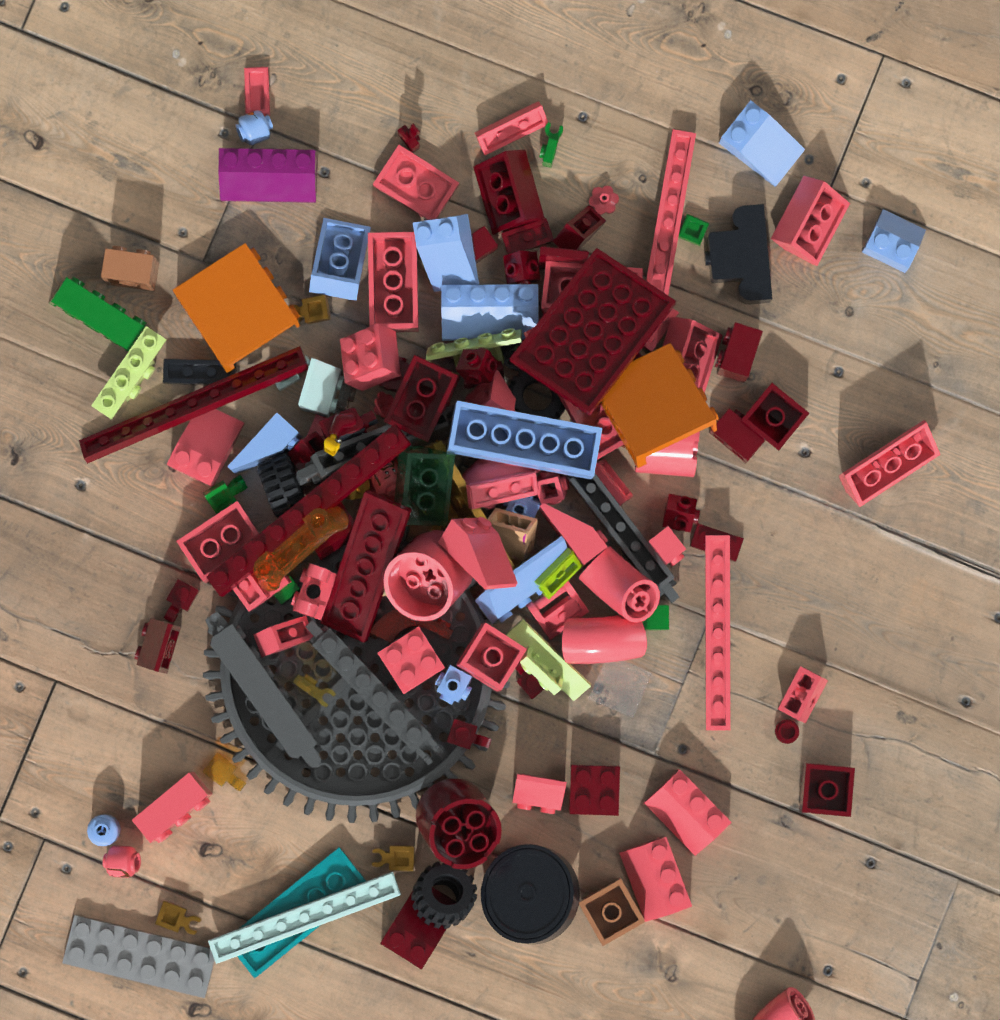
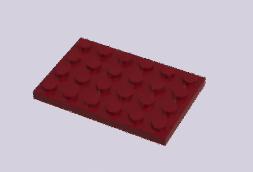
[510,248,676,416]

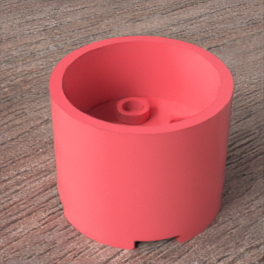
[635,431,700,477]
[384,530,473,621]

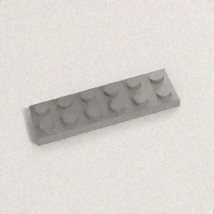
[62,915,215,998]

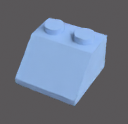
[862,209,926,273]

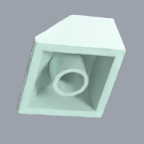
[298,358,344,418]

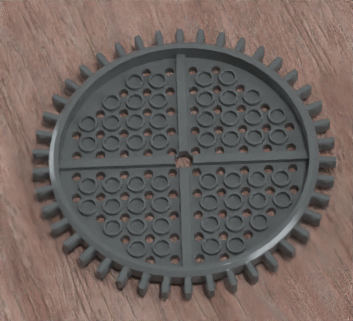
[203,525,510,823]

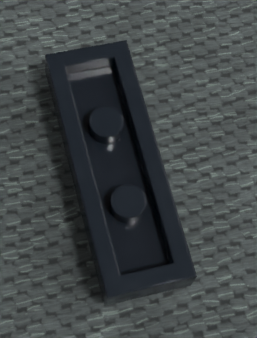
[163,359,237,385]

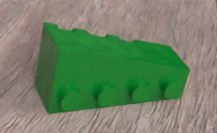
[49,276,147,352]

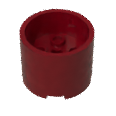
[416,778,502,869]

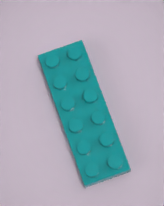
[237,847,367,979]

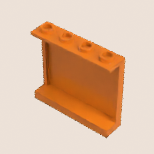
[173,243,300,373]
[600,343,719,468]

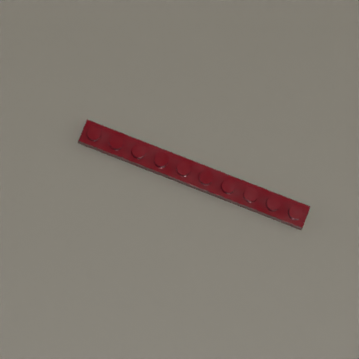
[79,346,309,464]
[206,424,411,597]

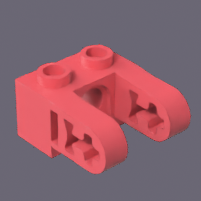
[291,563,337,621]

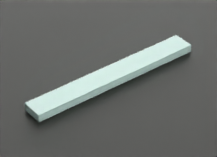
[208,872,401,964]

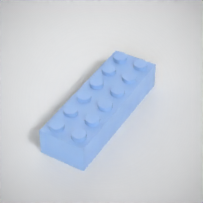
[446,401,602,479]

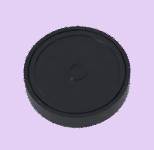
[481,844,580,945]

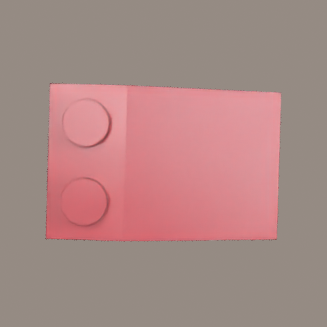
[167,409,245,487]
[539,503,608,567]
[438,517,518,590]
[512,773,567,814]

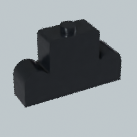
[704,204,772,304]

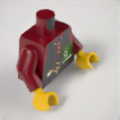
[318,407,378,456]

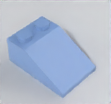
[719,100,805,187]
[413,214,479,292]
[309,218,371,301]
[227,413,302,474]

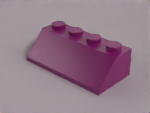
[218,148,317,203]

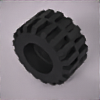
[509,370,565,420]
[257,453,305,519]
[411,861,477,929]

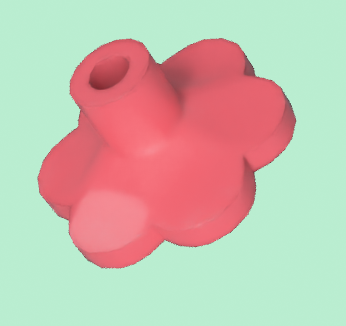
[589,186,619,215]
[373,391,394,418]

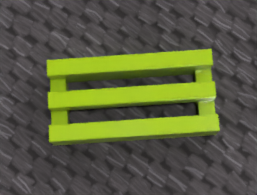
[534,548,583,599]

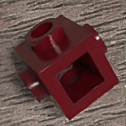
[503,251,541,284]
[455,348,499,384]
[662,494,700,533]

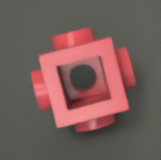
[535,471,570,505]

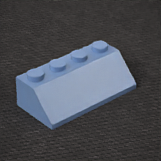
[441,284,538,341]
[475,536,567,624]

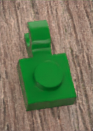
[539,122,563,168]
[203,475,248,515]

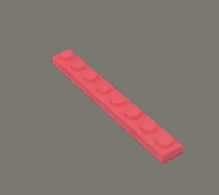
[646,129,696,295]
[705,535,730,730]

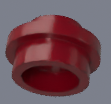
[775,719,799,744]

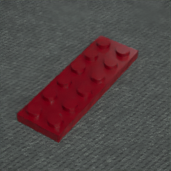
[321,490,412,643]

